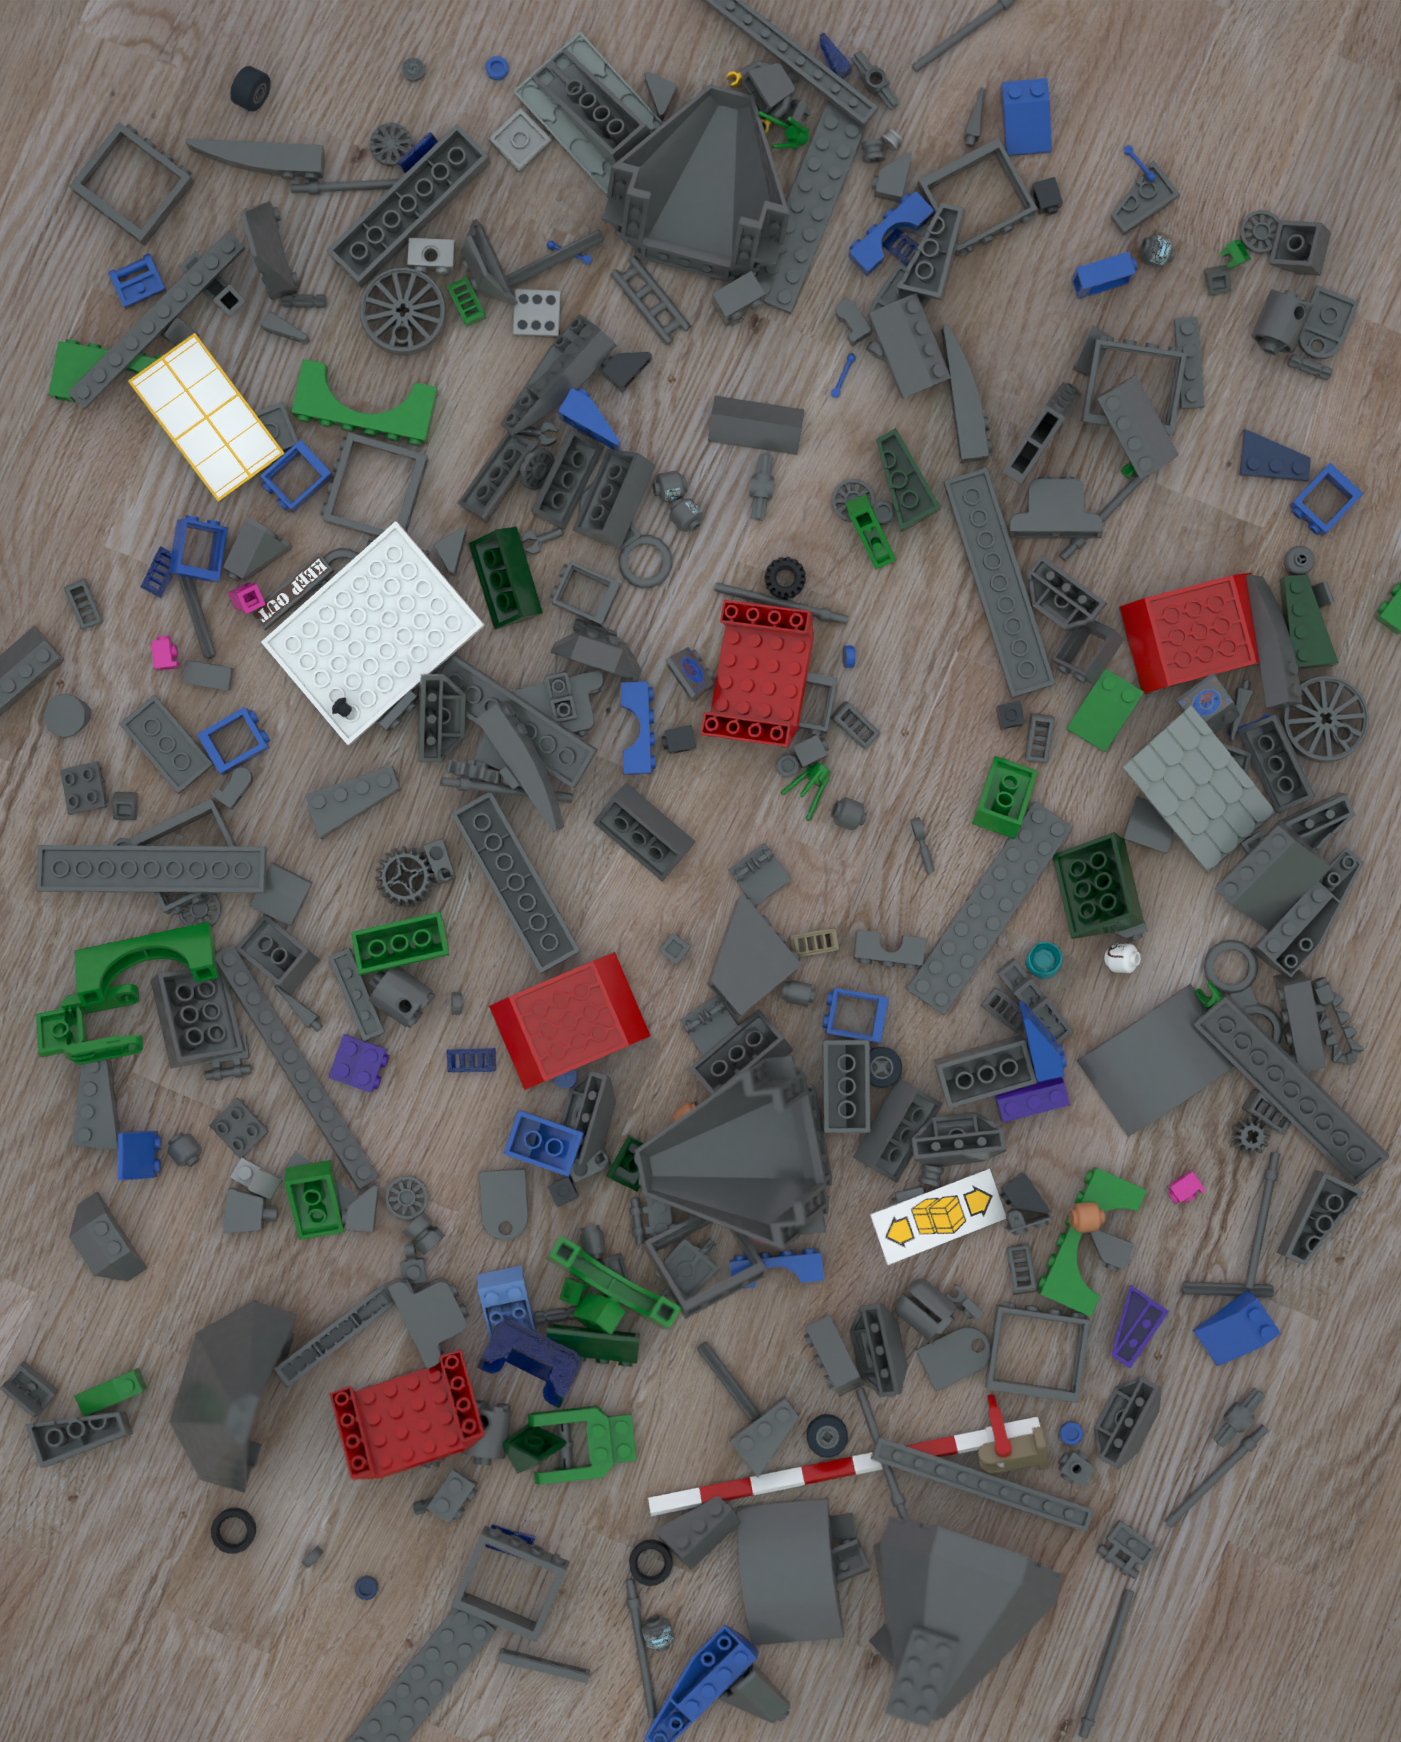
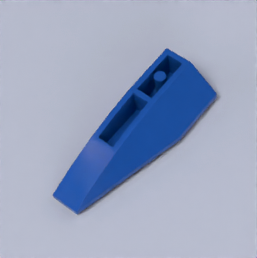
[644,1624,759,1742]

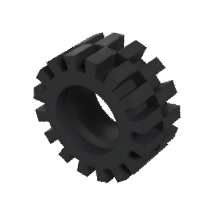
[765,557,806,600]

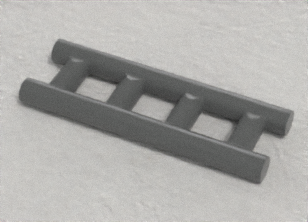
[611,256,691,345]

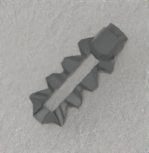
[1311,977,1364,1065]

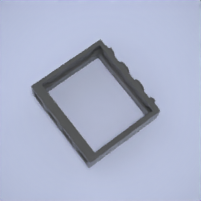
[69,122,194,246]
[917,137,1037,256]
[1081,336,1187,435]
[320,432,429,538]
[129,798,237,915]
[645,1214,766,1319]
[985,1302,1090,1403]
[451,1526,570,1642]

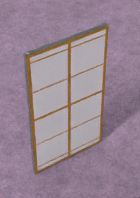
[128,333,285,502]

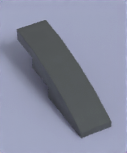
[996,958,1074,1045]

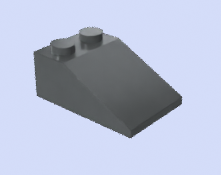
[235,914,320,995]

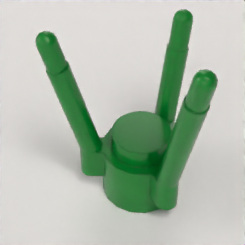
[758,111,809,150]
[781,762,831,821]

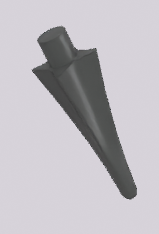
[963,87,985,147]
[1229,680,1254,742]
[275,985,323,1032]

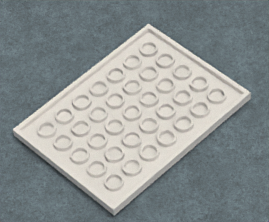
[261,521,485,746]

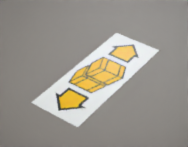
[871,1169,1006,1265]

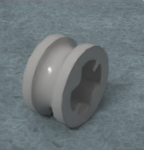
[881,128,903,150]

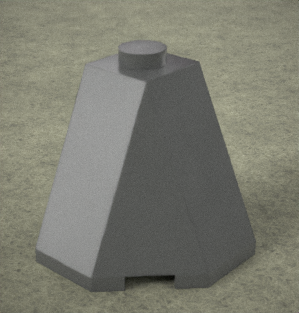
[223,517,293,582]
[719,1662,790,1724]

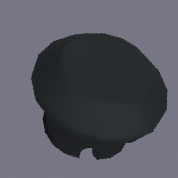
[332,697,352,717]

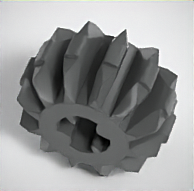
[1230,1117,1271,1156]

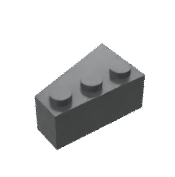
[730,1395,799,1477]

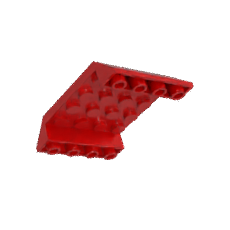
[1119,572,1260,694]
[700,600,814,747]
[489,952,651,1090]
[329,1349,485,1480]

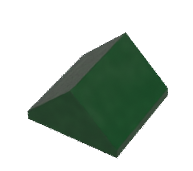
[606,1135,644,1192]
[502,1424,567,1474]

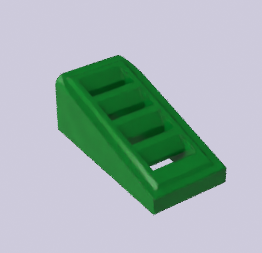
[447,277,486,328]

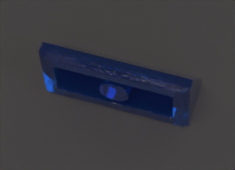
[398,132,438,174]

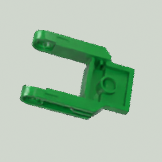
[36,984,143,1065]
[527,1405,637,1485]

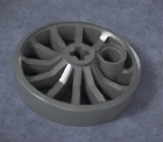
[360,268,447,356]
[1280,676,1369,763]

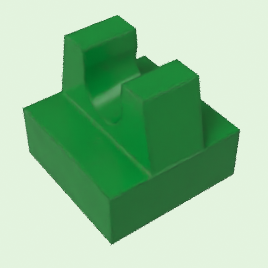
[1220,239,1251,268]
[559,1277,590,1306]

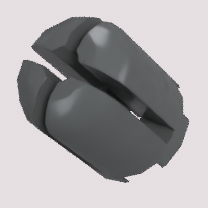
[895,1278,962,1345]

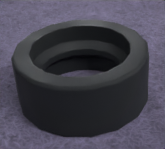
[211,1508,256,1554]
[629,1540,673,1586]

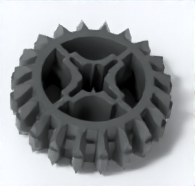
[375,846,436,908]

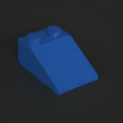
[1000,78,1052,156]
[558,388,621,450]
[1019,1001,1067,1082]
[504,1110,584,1177]
[117,1131,162,1180]
[1192,1290,1281,1366]

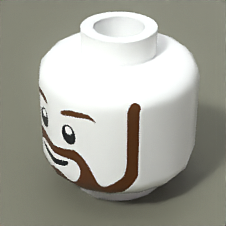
[1104,943,1141,973]

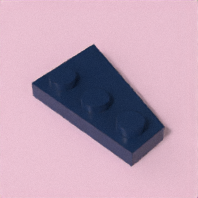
[1240,429,1311,482]

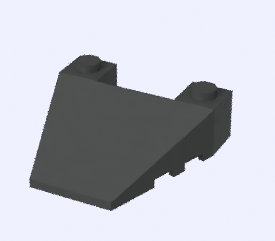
[240,201,299,300]

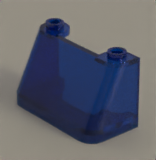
[477,1319,581,1408]

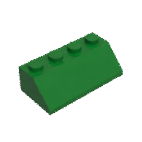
[351,912,449,976]

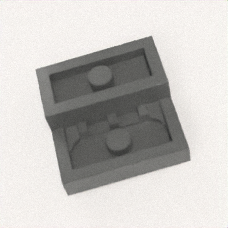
[1123,796,1174,854]
[250,862,313,926]

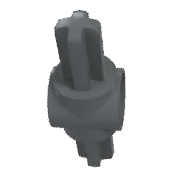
[851,51,900,110]
[749,453,775,521]
[1214,1388,1265,1447]

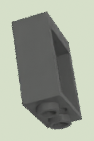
[550,561,621,626]
[1052,620,1124,685]
[797,672,838,736]

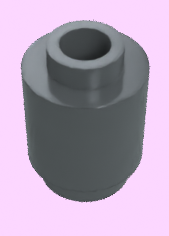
[781,980,816,1007]
[580,1225,607,1259]

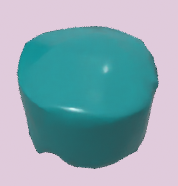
[1025,942,1063,979]

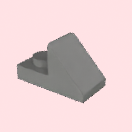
[230,1157,282,1200]

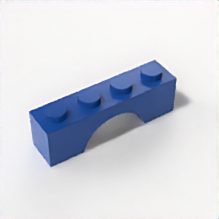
[848,191,934,277]
[621,681,656,775]
[729,1248,824,1288]

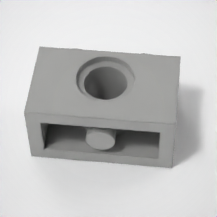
[407,238,456,275]

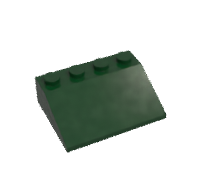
[1053,832,1144,939]

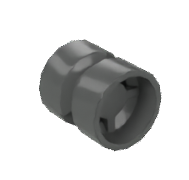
[402,1212,446,1255]

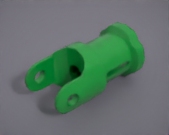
[1196,981,1223,1008]

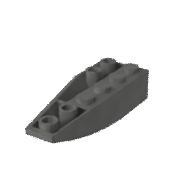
[500,314,617,435]
[1251,847,1364,978]

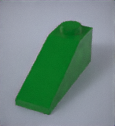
[845,494,896,569]
[75,1368,147,1417]

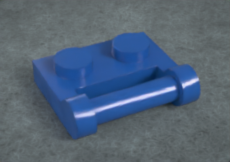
[108,253,166,309]

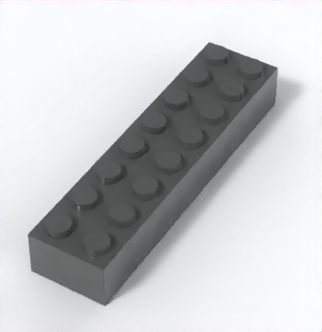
[327,124,490,288]
[451,792,581,974]

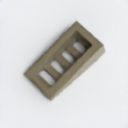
[790,928,839,957]

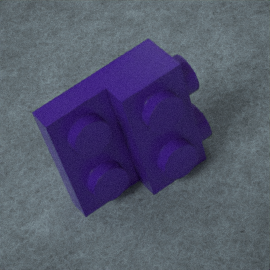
[328,1034,389,1093]

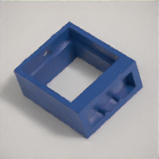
[1071,252,1137,299]
[260,439,334,513]
[1289,463,1364,536]
[169,515,228,582]
[197,707,270,775]
[822,988,889,1043]

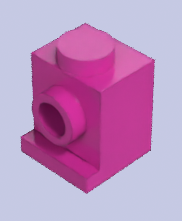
[228,583,266,614]
[151,636,180,671]
[1167,1171,1206,1204]

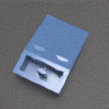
[477,1265,537,1346]

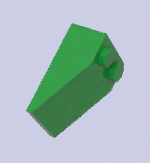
[1066,668,1144,752]
[971,756,1038,839]
[284,1160,344,1240]

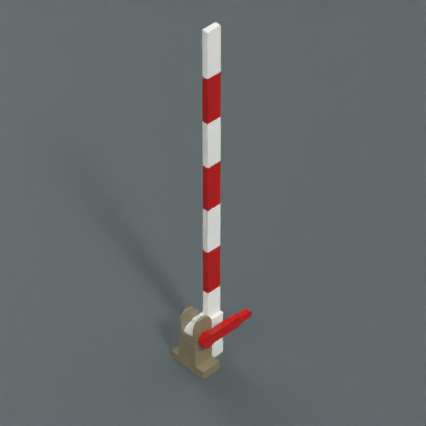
[648,1394,1048,1516]

